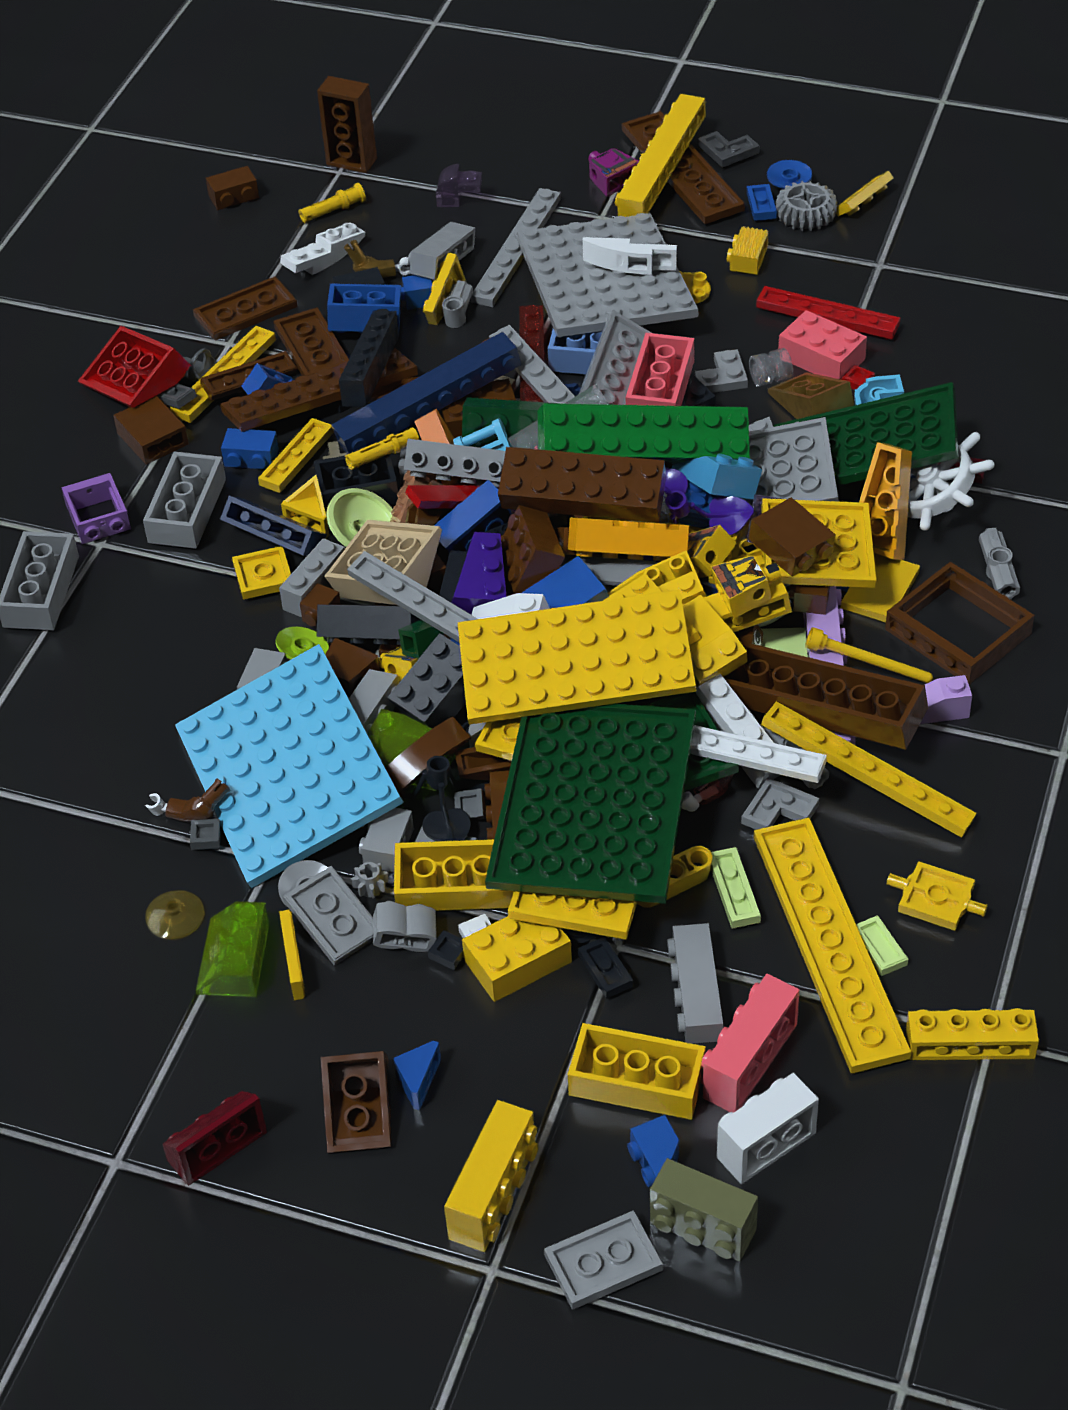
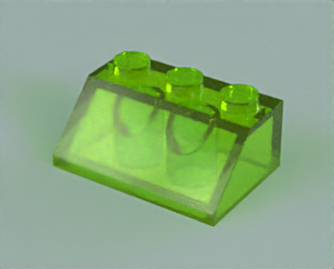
[196,902,269,997]

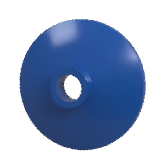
[767,160,812,189]

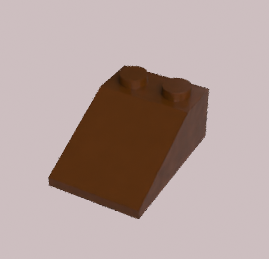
[321,1051,391,1153]

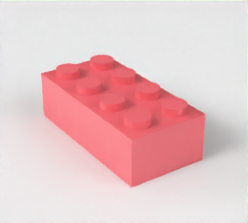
[626,333,694,406]
[701,973,800,1113]

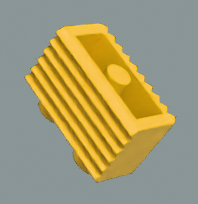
[727,226,768,275]

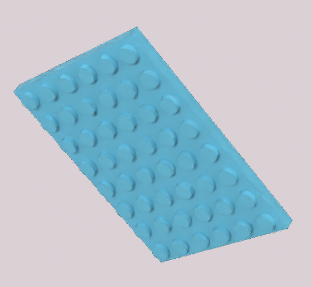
[175,644,404,888]

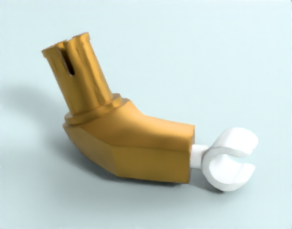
[344,240,410,278]

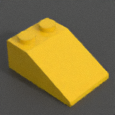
[683,595,747,687]

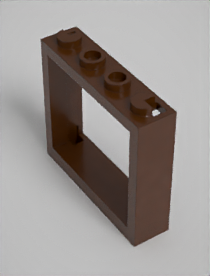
[885,562,1035,685]

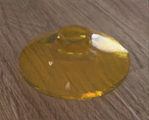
[145,890,204,940]

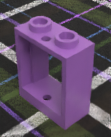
[61,473,131,544]

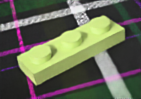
[711,847,761,929]

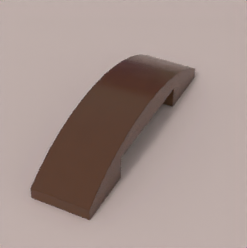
[386,717,471,797]

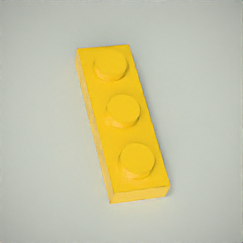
[836,171,893,216]

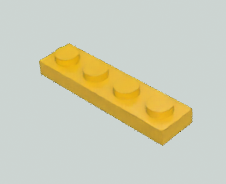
[258,418,334,493]

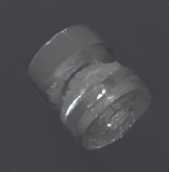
[749,348,793,387]

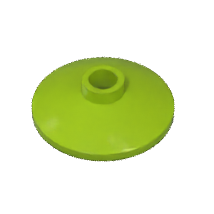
[276,627,329,660]

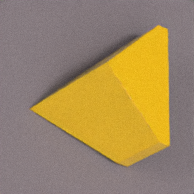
[281,475,329,538]

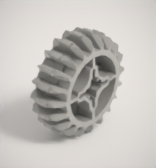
[776,181,837,231]

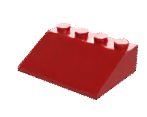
[78,326,191,408]

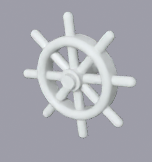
[907,432,994,531]

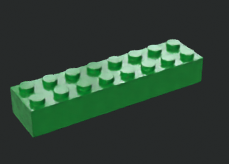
[537,403,750,464]

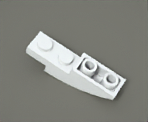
[280,223,365,275]
[583,237,677,275]

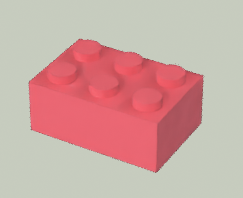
[778,310,867,380]

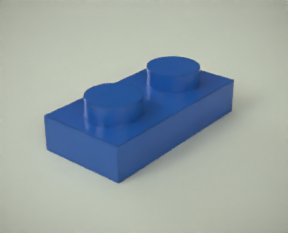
[747,184,777,221]

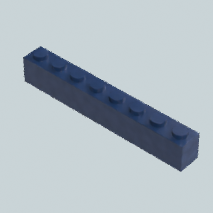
[331,332,522,454]

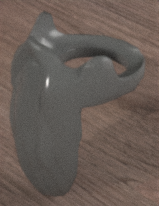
[183,348,217,383]

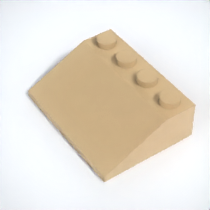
[324,520,442,605]

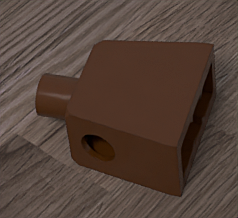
[325,638,381,697]

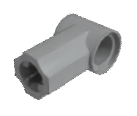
[442,280,473,328]

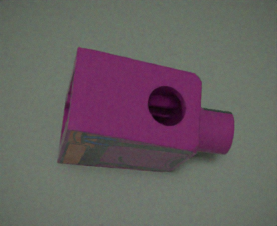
[588,149,639,197]

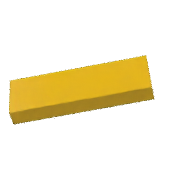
[279,910,306,1000]

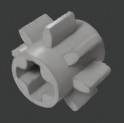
[351,861,389,898]

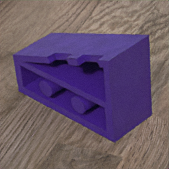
[451,532,506,615]

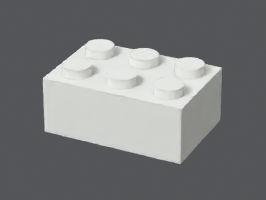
[717,1073,819,1185]

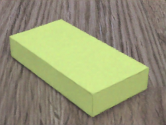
[856,915,908,976]

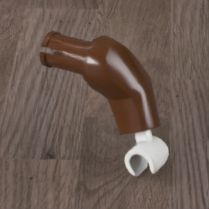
[145,778,230,823]

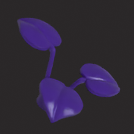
[644,467,754,564]

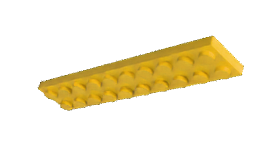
[754,818,911,1074]

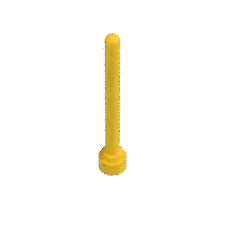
[805,627,933,683]

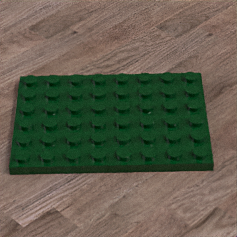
[485,704,696,904]

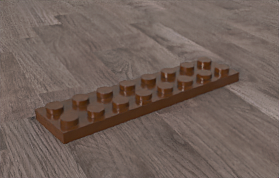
[622,111,745,224]
[221,348,418,432]

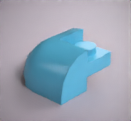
[854,375,904,405]

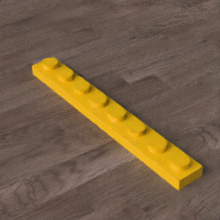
[761,701,977,838]

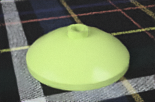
[327,488,392,547]

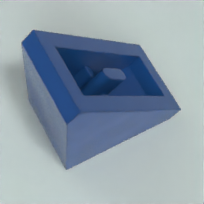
[393,1041,441,1110]

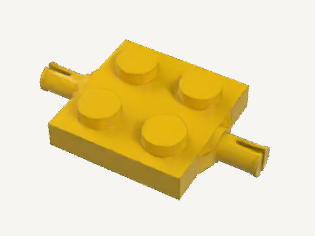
[886,861,988,931]

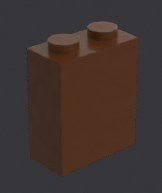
[113,395,189,465]
[748,497,836,577]

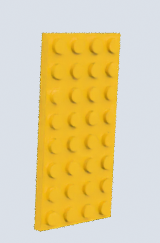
[457,589,696,725]

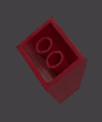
[162,1091,267,1186]

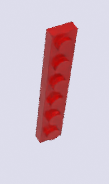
[756,286,900,339]

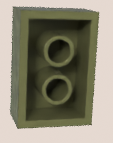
[650,1158,758,1262]

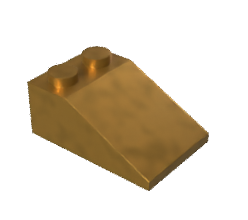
[768,372,854,419]

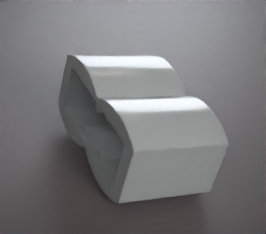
[373,901,436,952]

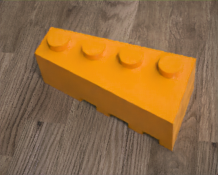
[859,442,912,560]

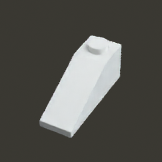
[472,593,550,619]

